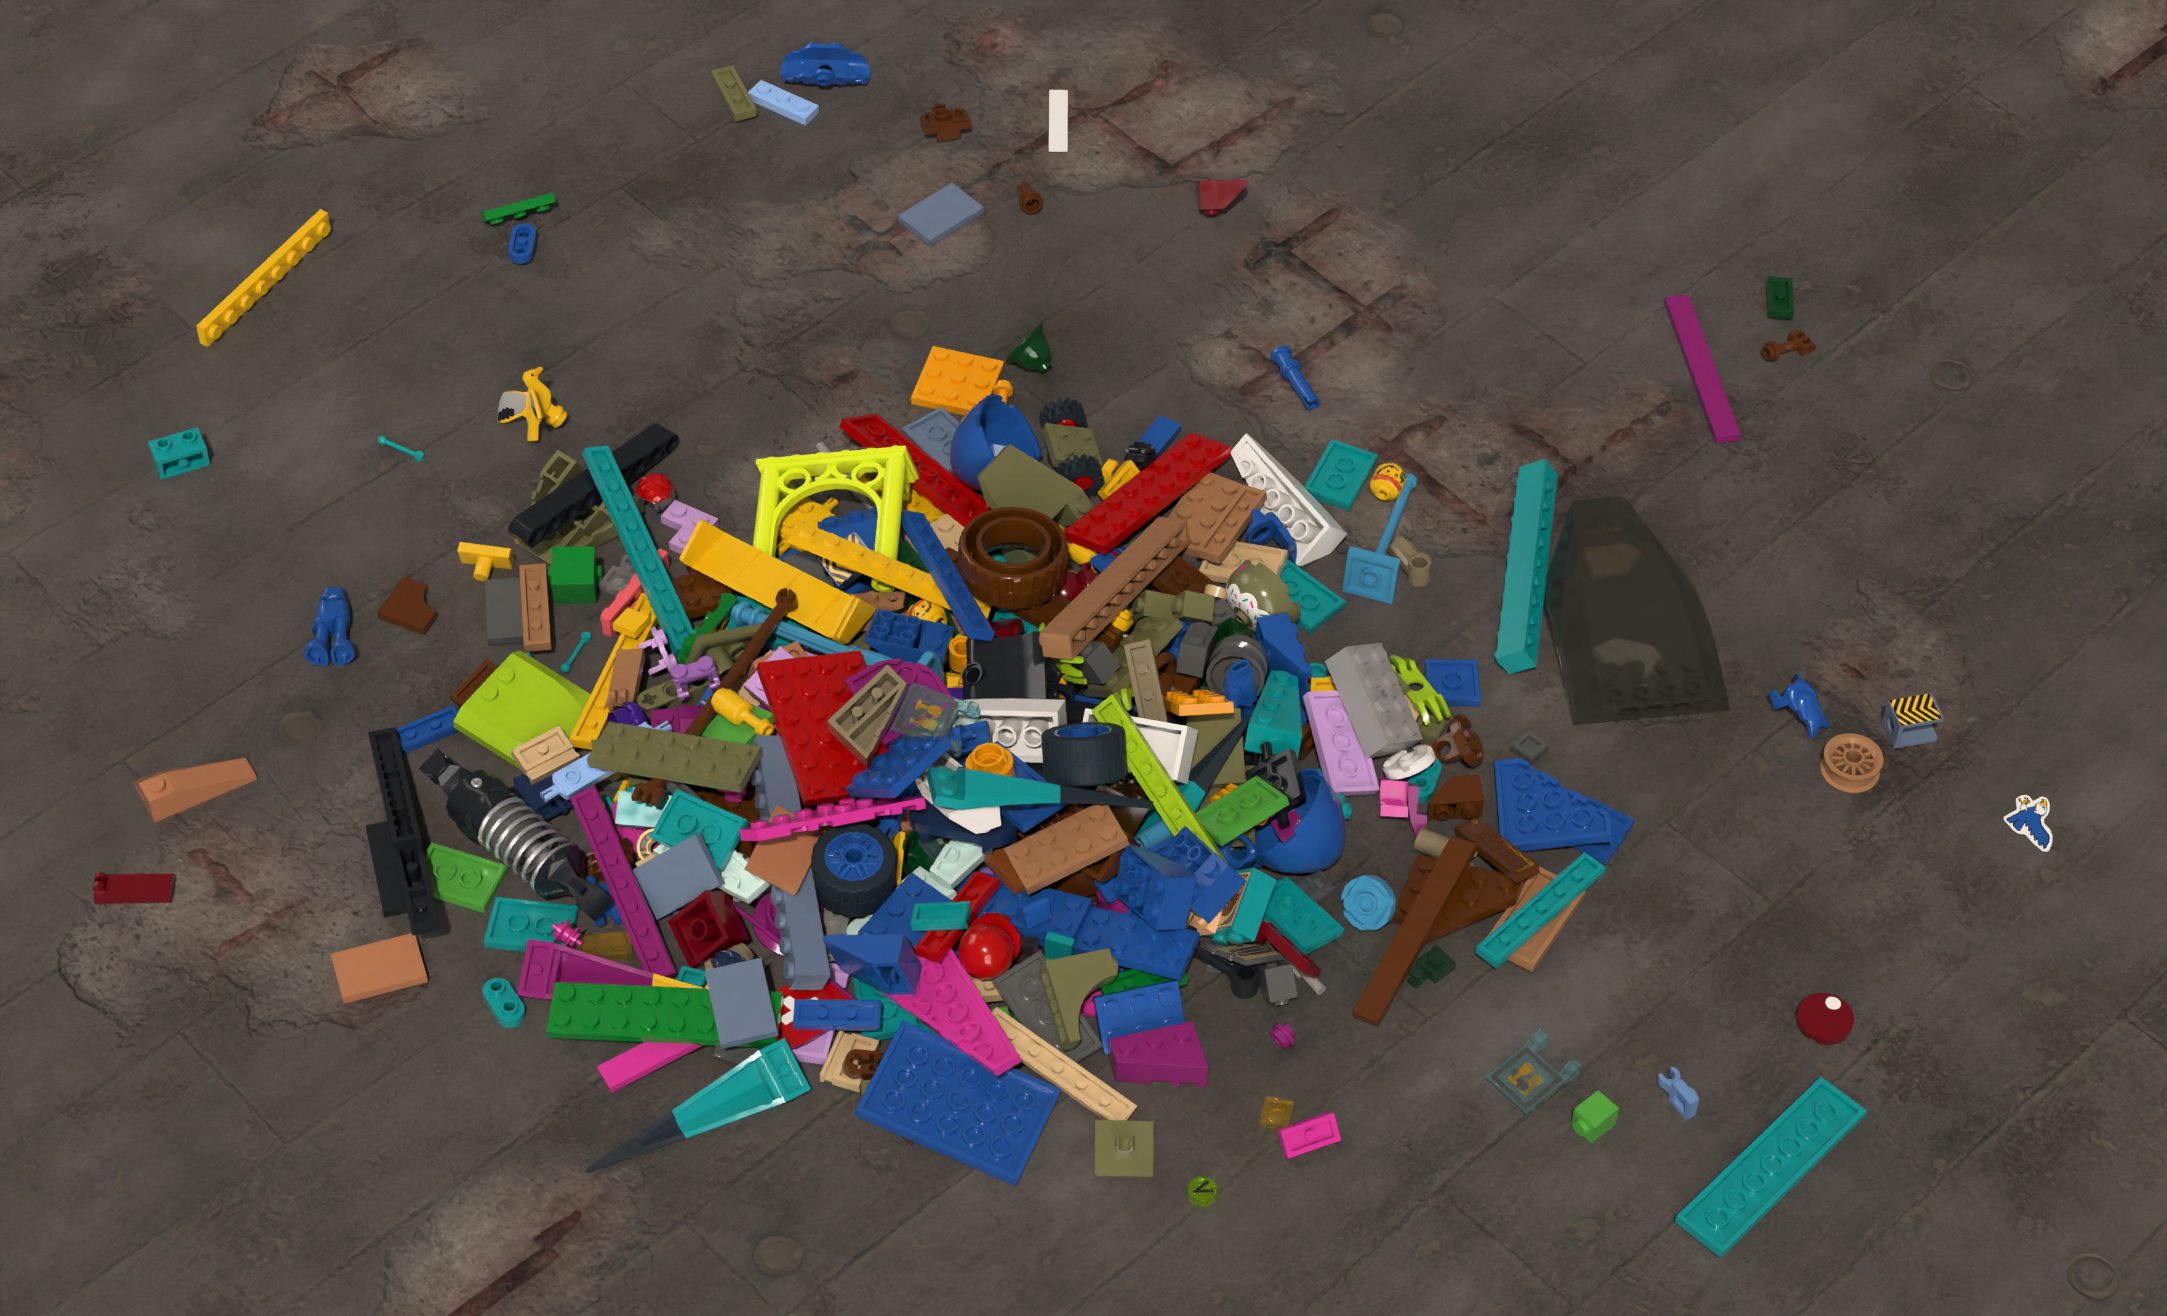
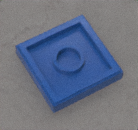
[1424,659,1481,707]

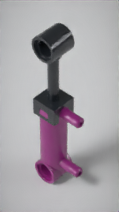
[1096,891,1260,999]

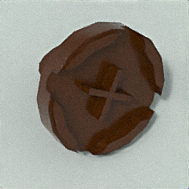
[1432,714,1484,767]

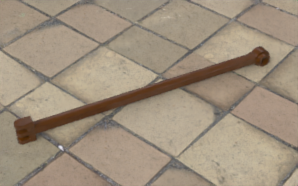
[631,588,798,807]

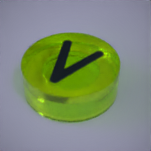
[1188,1176,1218,1207]

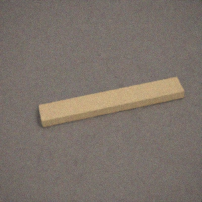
[992,1007,1137,1120]

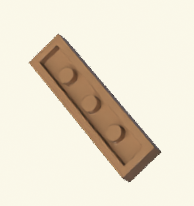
[1196,485,1267,564]
[519,563,552,652]

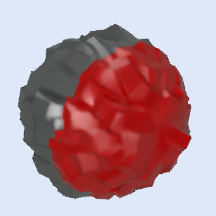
[634,473,676,513]

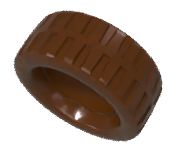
[958,507,1068,609]

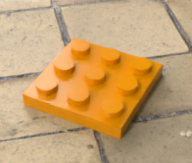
[911,346,1004,416]

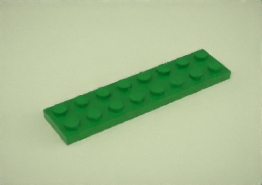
[546,982,784,1048]

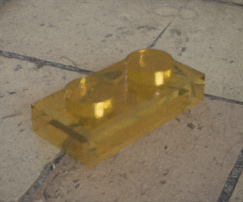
[574,931,633,962]

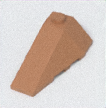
[133,758,257,823]

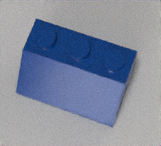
[818,505,902,551]

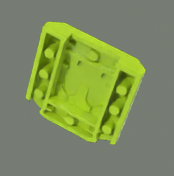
[453,650,591,771]

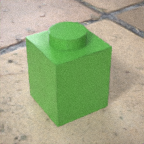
[1571,1090,1619,1144]

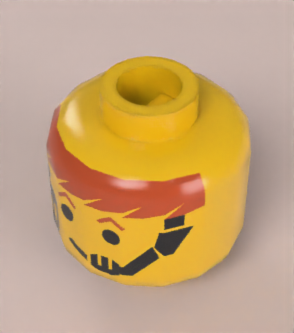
[1370,463,1407,501]
[907,599,947,625]

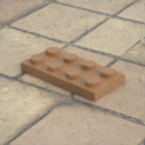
[1168,472,1243,560]
[1004,804,1130,895]
[1486,867,1586,972]

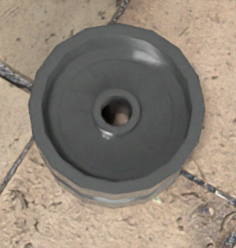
[1206,635,1269,697]

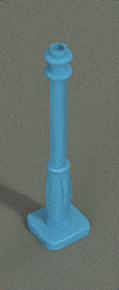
[731,601,945,683]

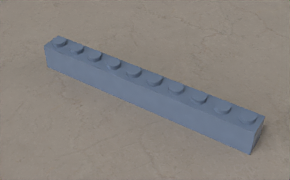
[751,735,831,990]

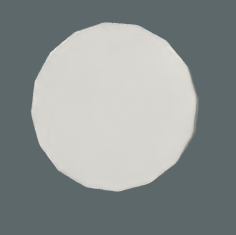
[1383,745,1436,780]

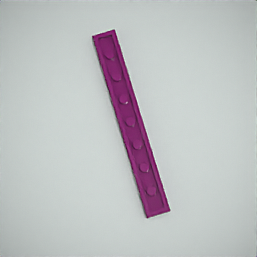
[1664,295,1741,443]
[570,785,678,978]

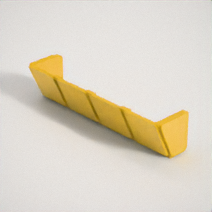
[679,519,876,645]

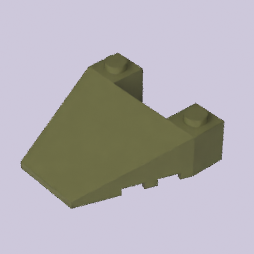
[977,444,1094,564]
[514,450,644,566]

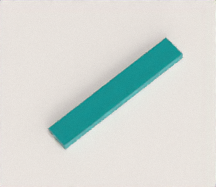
[1475,852,1606,969]

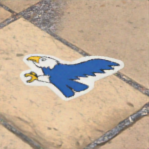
[2004,795,2053,852]

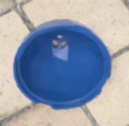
[950,394,1042,492]
[1243,768,1346,874]

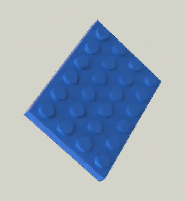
[854,1020,1062,1186]

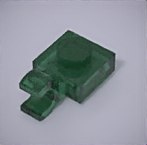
[1407,945,1456,988]

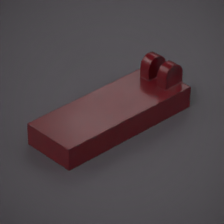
[93,872,175,904]
[1255,919,1321,979]

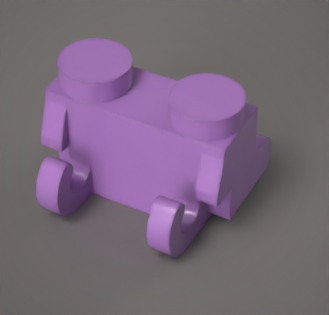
[671,656,721,701]

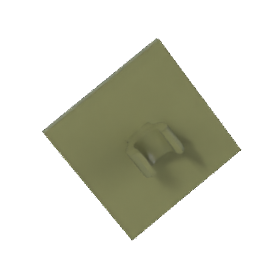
[1094,1120,1154,1178]

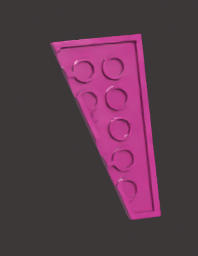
[739,797,926,841]
[875,948,1022,1076]

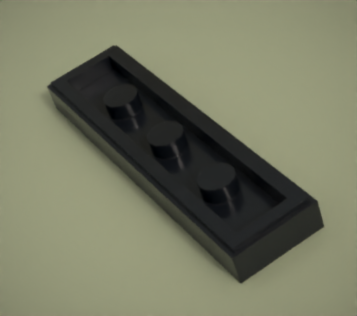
[365,821,407,917]

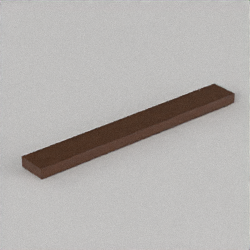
[1352,835,1477,1027]

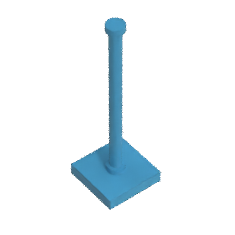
[1342,474,1418,604]

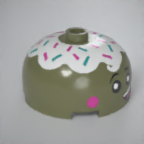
[1226,559,1301,633]

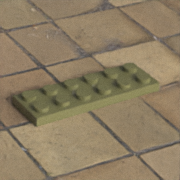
[587,721,763,793]

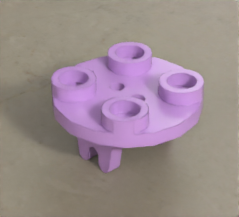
[637,626,677,677]

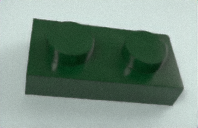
[1766,276,1794,319]

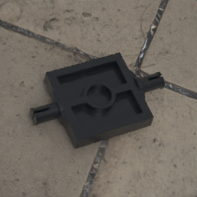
[1245,742,1307,828]

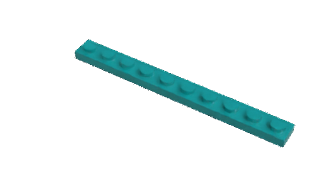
[582,445,693,656]

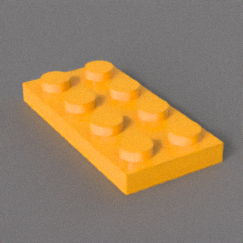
[1164,689,1234,716]

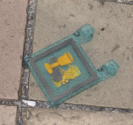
[890,682,980,758]
[1485,1030,1581,1116]

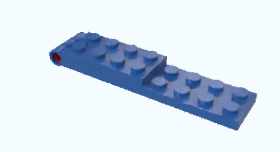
[956,872,1200,981]

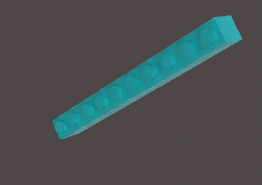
[1495,459,1558,675]

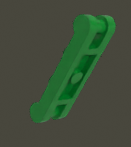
[677,593,736,665]

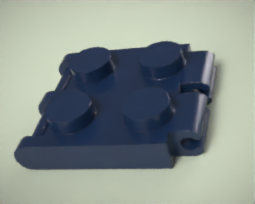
[513,773,574,822]

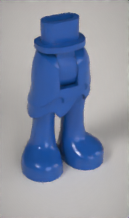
[304,587,355,667]
[1222,660,1258,731]

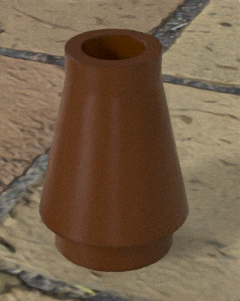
[1016,181,1042,214]

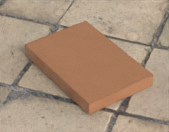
[744,805,826,896]
[331,933,428,1004]

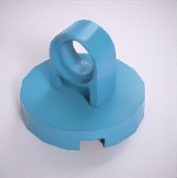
[1341,874,1396,931]

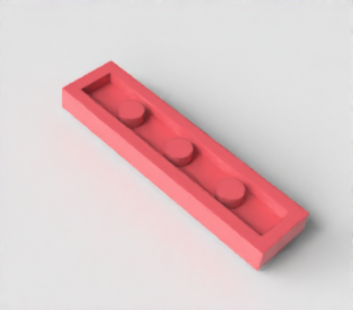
[600,548,669,638]

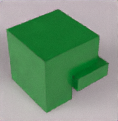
[548,546,603,604]

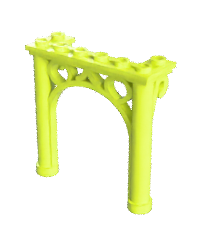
[745,445,919,598]

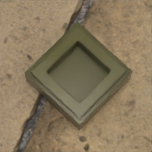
[1416,714,1447,744]

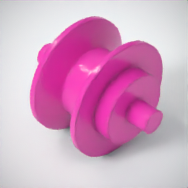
[552,919,583,948]

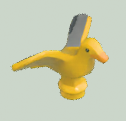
[498,367,567,442]

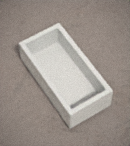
[1082,708,1198,784]

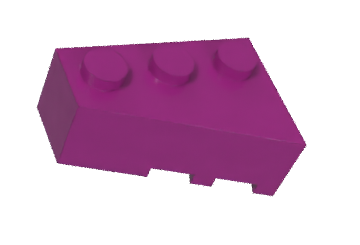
[1108,1021,1209,1087]

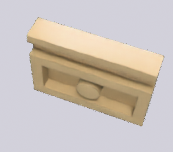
[511,726,580,785]
[820,1030,879,1093]

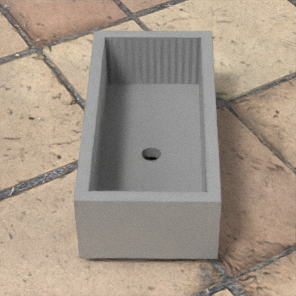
[1325,643,1423,758]

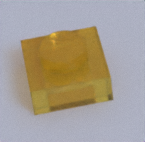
[1259,1096,1294,1130]

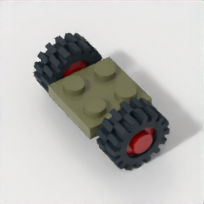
[1039,398,1104,499]

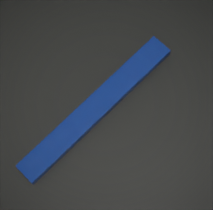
[901,510,995,641]

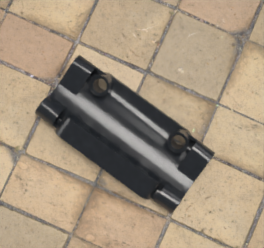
[962,631,1059,778]

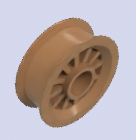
[1820,733,1884,793]

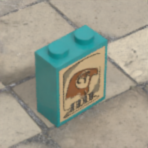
[1207,868,1276,947]

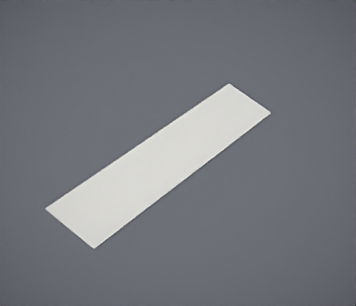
[1049,90,1068,152]

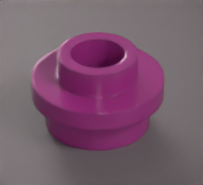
[1269,1022,1296,1050]

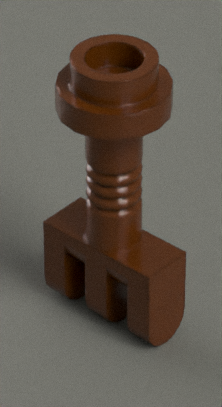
[1762,330,1816,361]

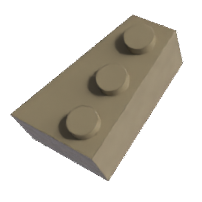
[827,665,907,768]

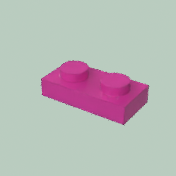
[1277,1111,1341,1159]

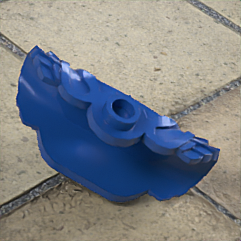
[780,42,871,86]

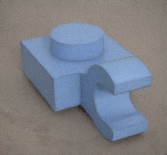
[1657,1067,1700,1121]

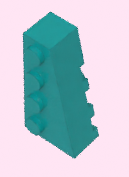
[1244,670,1302,760]

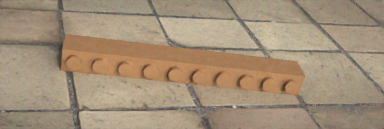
[1039,517,1190,660]

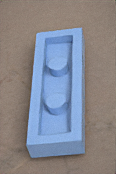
[748,80,819,126]

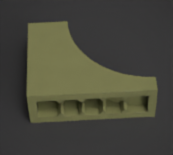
[1038,948,1118,1051]

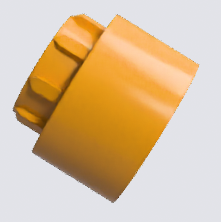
[965,743,1016,777]

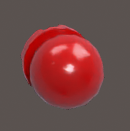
[958,912,1022,980]

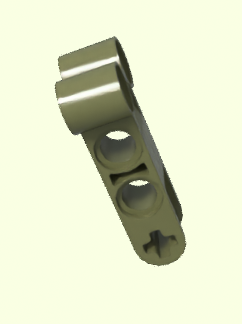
[637,650,734,726]

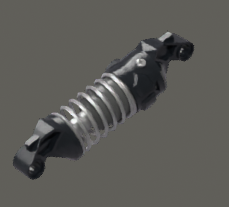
[419,748,614,921]

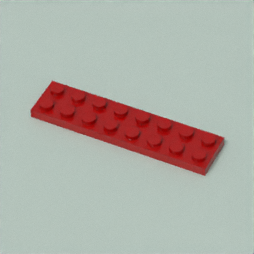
[839,413,992,528]
[1064,433,1231,555]

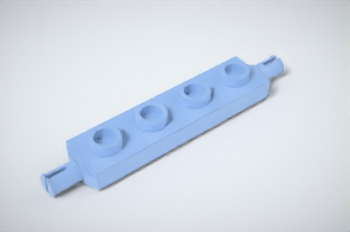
[540,721,672,803]

